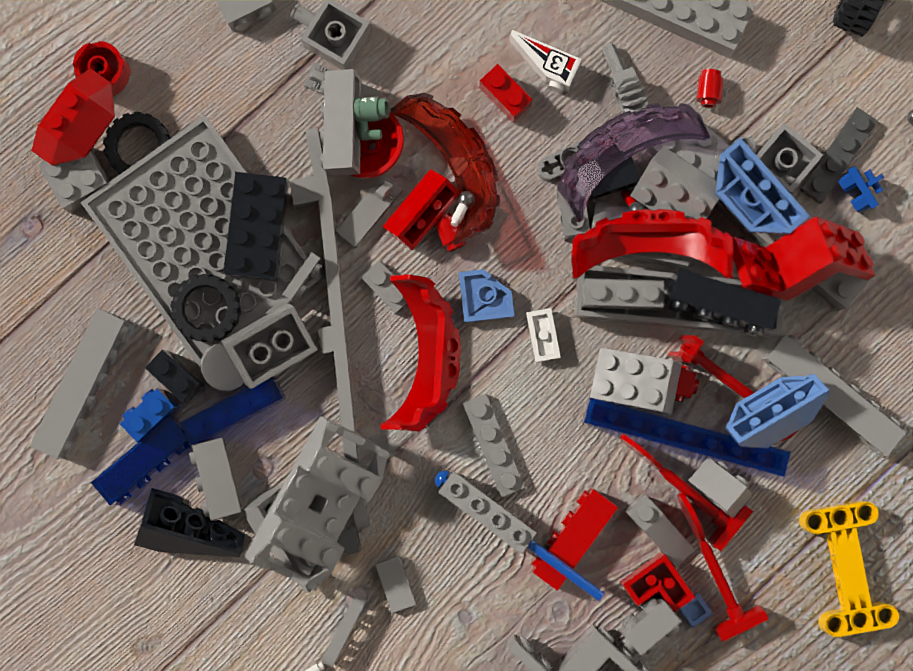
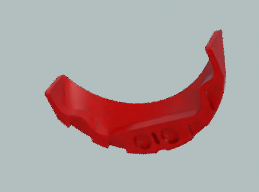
[571,209,733,279]
[380,274,461,432]

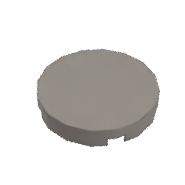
[200,340,244,391]

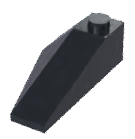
[134,488,245,558]

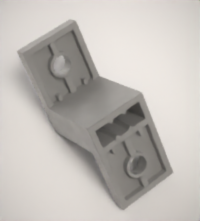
[507,624,649,671]

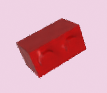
[479,64,532,123]

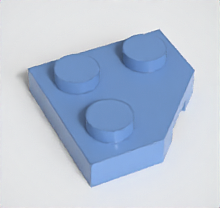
[459,269,515,323]

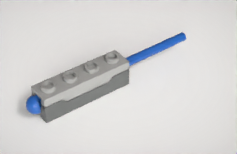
[435,471,605,601]

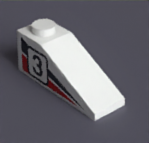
[510,30,581,93]

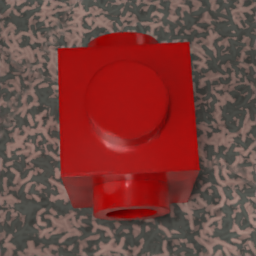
[674,365,699,402]

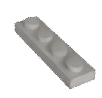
[462,394,525,497]

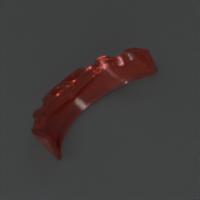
[390,93,500,246]

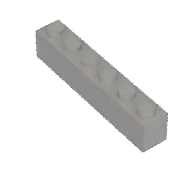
[30,308,130,459]
[762,335,906,457]

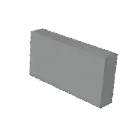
[375,555,416,613]

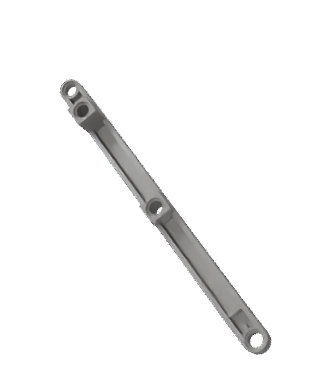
[289,127,370,529]

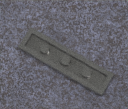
[800,107,878,204]

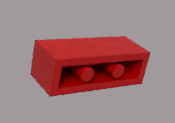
[382,169,460,251]

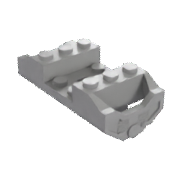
[244,416,390,591]

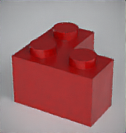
[619,552,695,612]

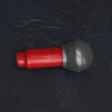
[621,189,646,211]

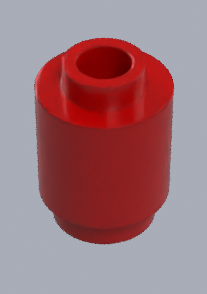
[696,69,724,108]
[434,213,467,252]

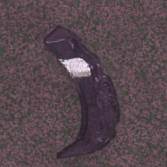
[557,103,710,222]

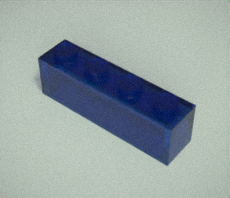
[180,376,287,445]
[91,416,194,506]

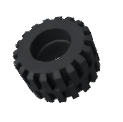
[833,0,884,37]

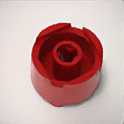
[73,41,131,97]

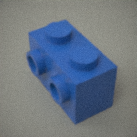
[119,388,180,442]

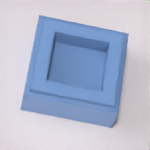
[679,592,713,628]

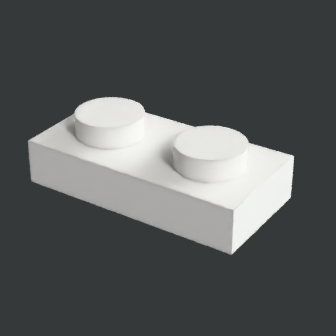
[526,308,561,363]

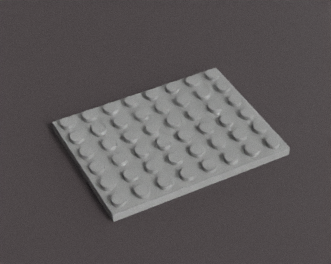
[81,115,323,366]

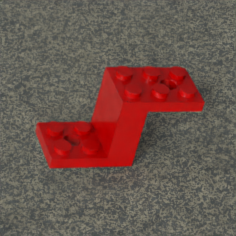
[733,216,876,301]

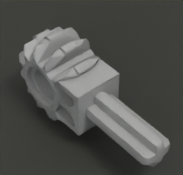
[602,42,648,119]

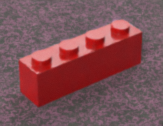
[531,488,618,591]

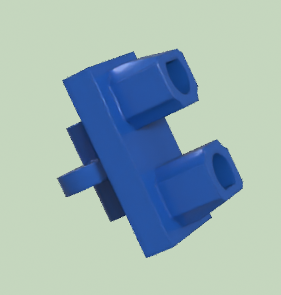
[838,166,885,212]

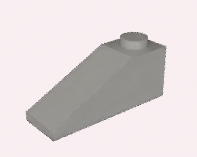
[624,494,695,568]

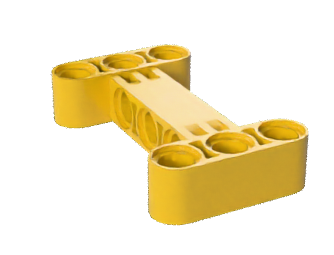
[799,501,899,637]

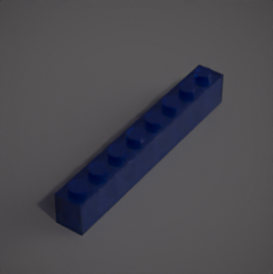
[582,398,791,477]

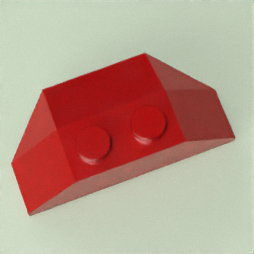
[31,68,115,166]

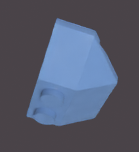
[716,138,810,234]
[726,374,830,448]

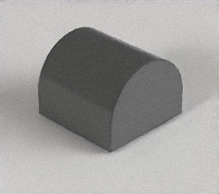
[337,526,362,554]

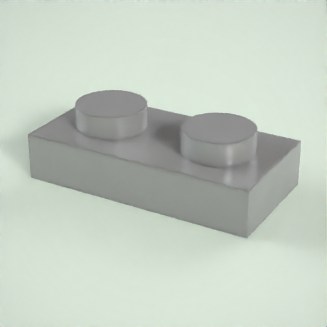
[283,253,322,301]
[361,260,407,314]

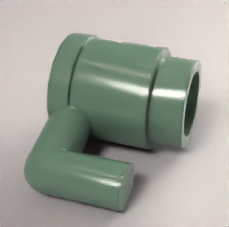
[354,97,390,141]

